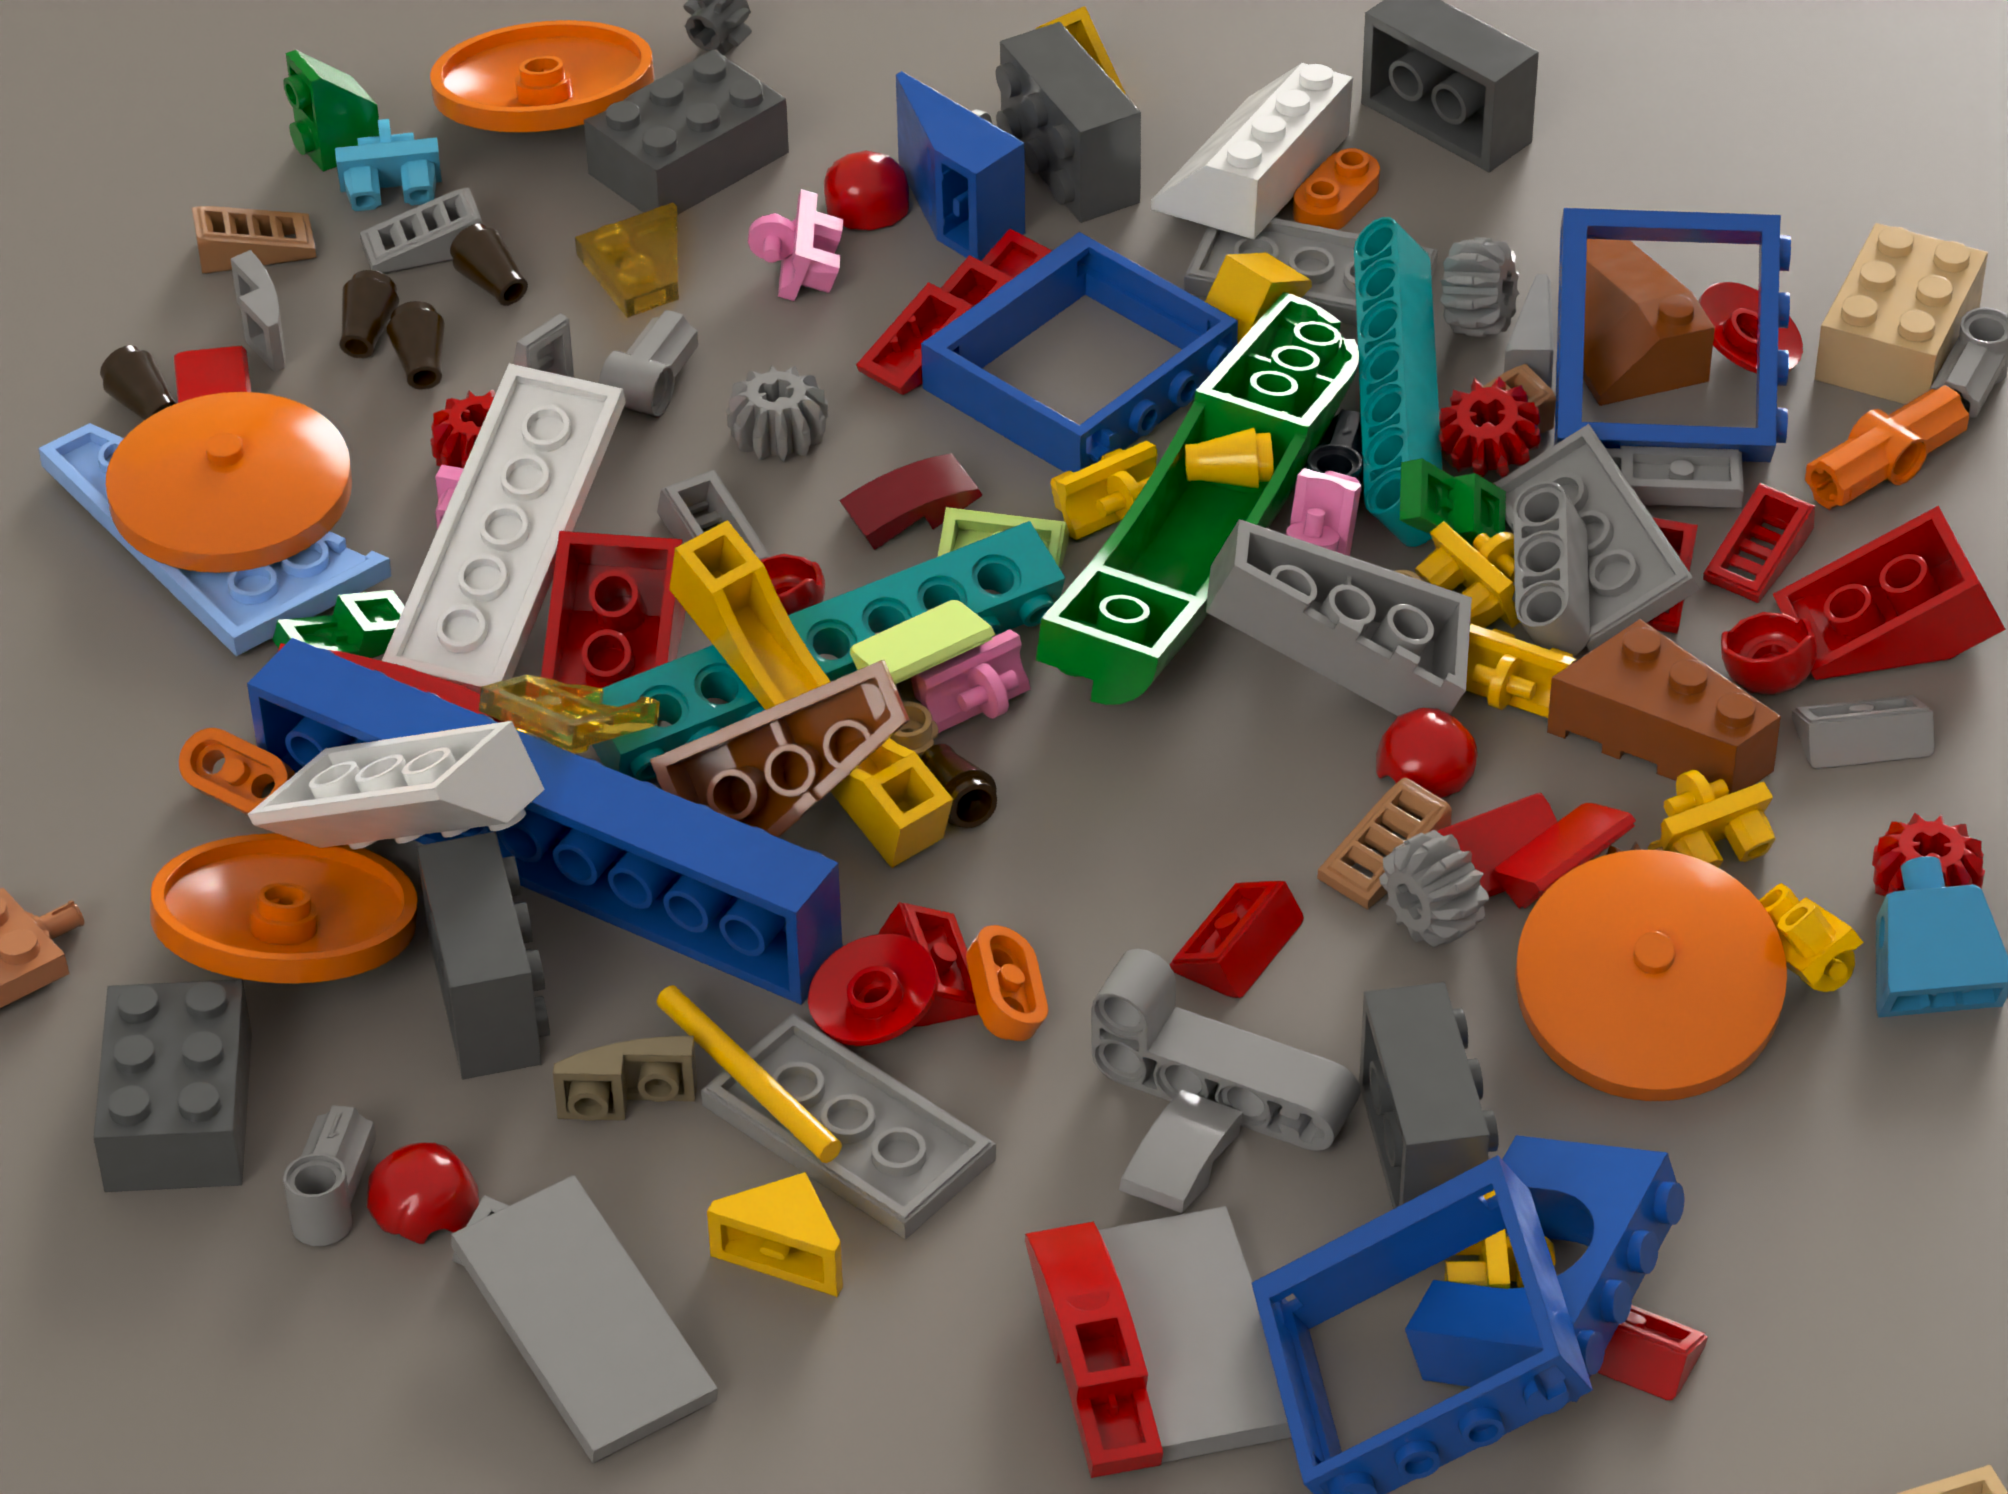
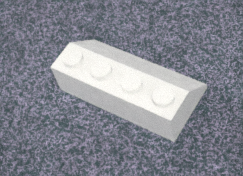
[1151,63,1353,239]
[248,721,545,850]

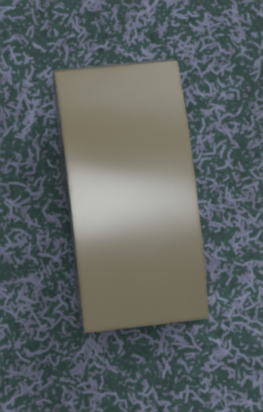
[553,1036,697,1121]

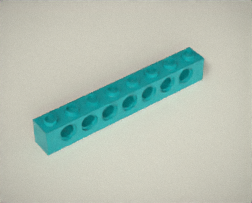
[582,521,1066,781]

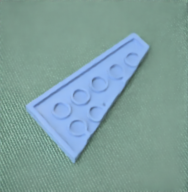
[38,423,392,656]

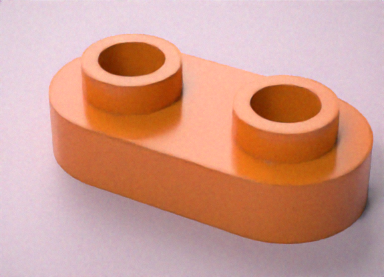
[1293,148,1380,230]
[179,728,295,816]
[966,925,1048,1041]

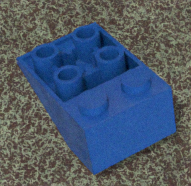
[896,71,1026,261]

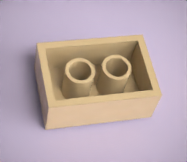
[1814,223,1988,404]

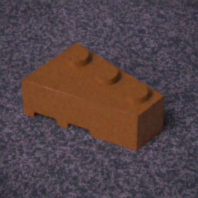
[1547,619,1781,794]

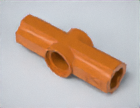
[1805,385,1969,510]

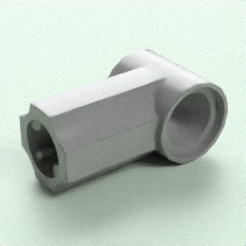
[1930,307,2008,418]
[599,310,699,417]
[283,1105,376,1246]

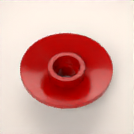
[1698,282,1803,374]
[808,934,939,1046]

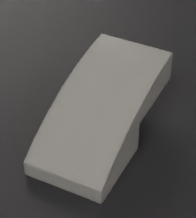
[230,250,286,372]
[1119,1090,1243,1213]

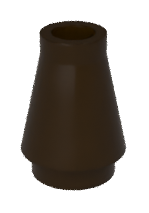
[450,224,528,306]
[339,270,399,358]
[386,301,445,390]
[100,345,177,420]
[921,744,997,828]

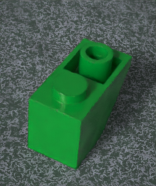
[283,50,379,172]

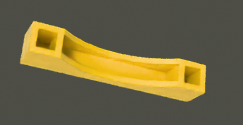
[669,520,953,868]

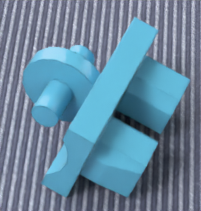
[335,119,442,211]

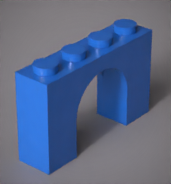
[1405,1135,1685,1402]

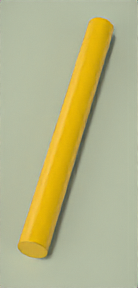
[656,985,842,1163]

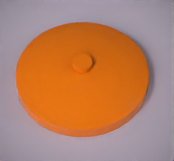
[430,20,655,132]
[105,392,352,573]
[150,833,418,984]
[1515,850,1787,1101]

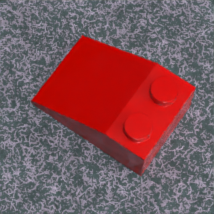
[1773,506,2006,680]
[537,531,686,721]

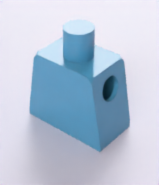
[1876,856,2008,1018]

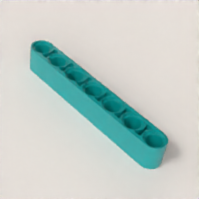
[1354,217,1442,547]

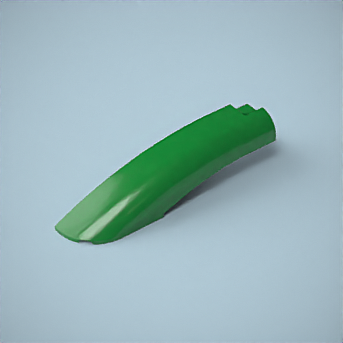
[1036,292,1359,705]

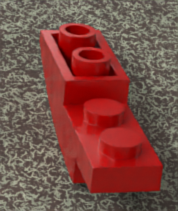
[1025,1221,1163,1478]

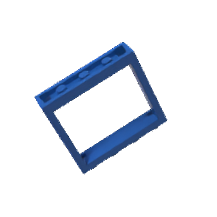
[1554,208,1791,462]
[921,232,1238,472]
[1251,1155,1593,1494]

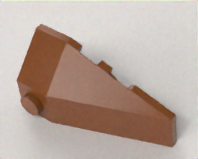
[1583,239,1715,406]
[650,660,909,838]

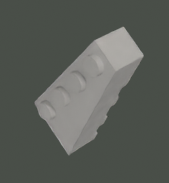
[1206,519,1472,716]

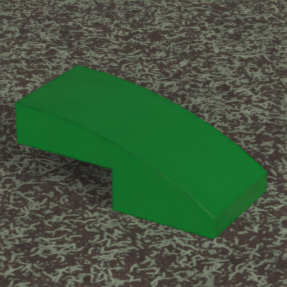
[1399,458,1506,547]
[272,590,405,658]

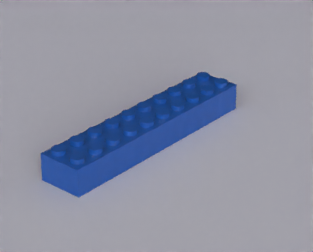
[247,637,843,1005]

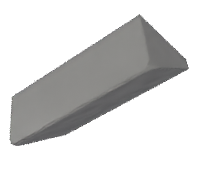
[1792,695,1935,769]

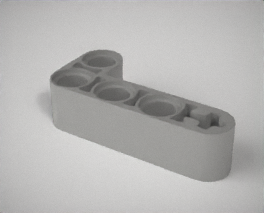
[1091,948,1361,1151]

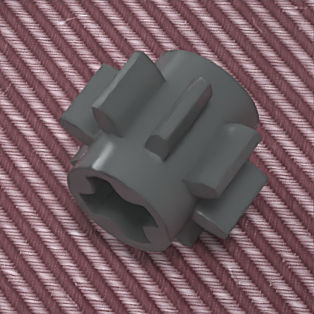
[683,0,752,55]

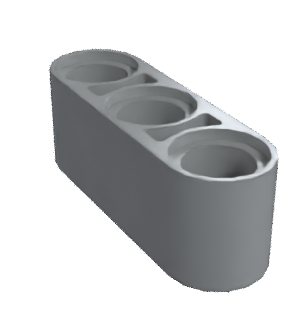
[1513,481,1590,657]

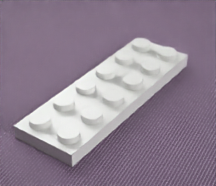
[382,363,626,704]

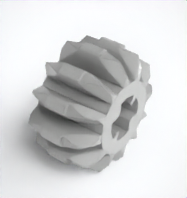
[1440,237,1520,337]
[726,365,828,462]
[1379,830,1489,947]

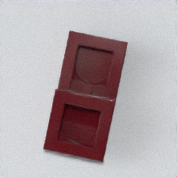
[839,453,983,550]

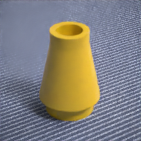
[1185,428,1274,488]

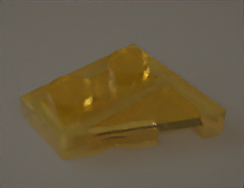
[575,202,679,318]
[479,674,660,753]

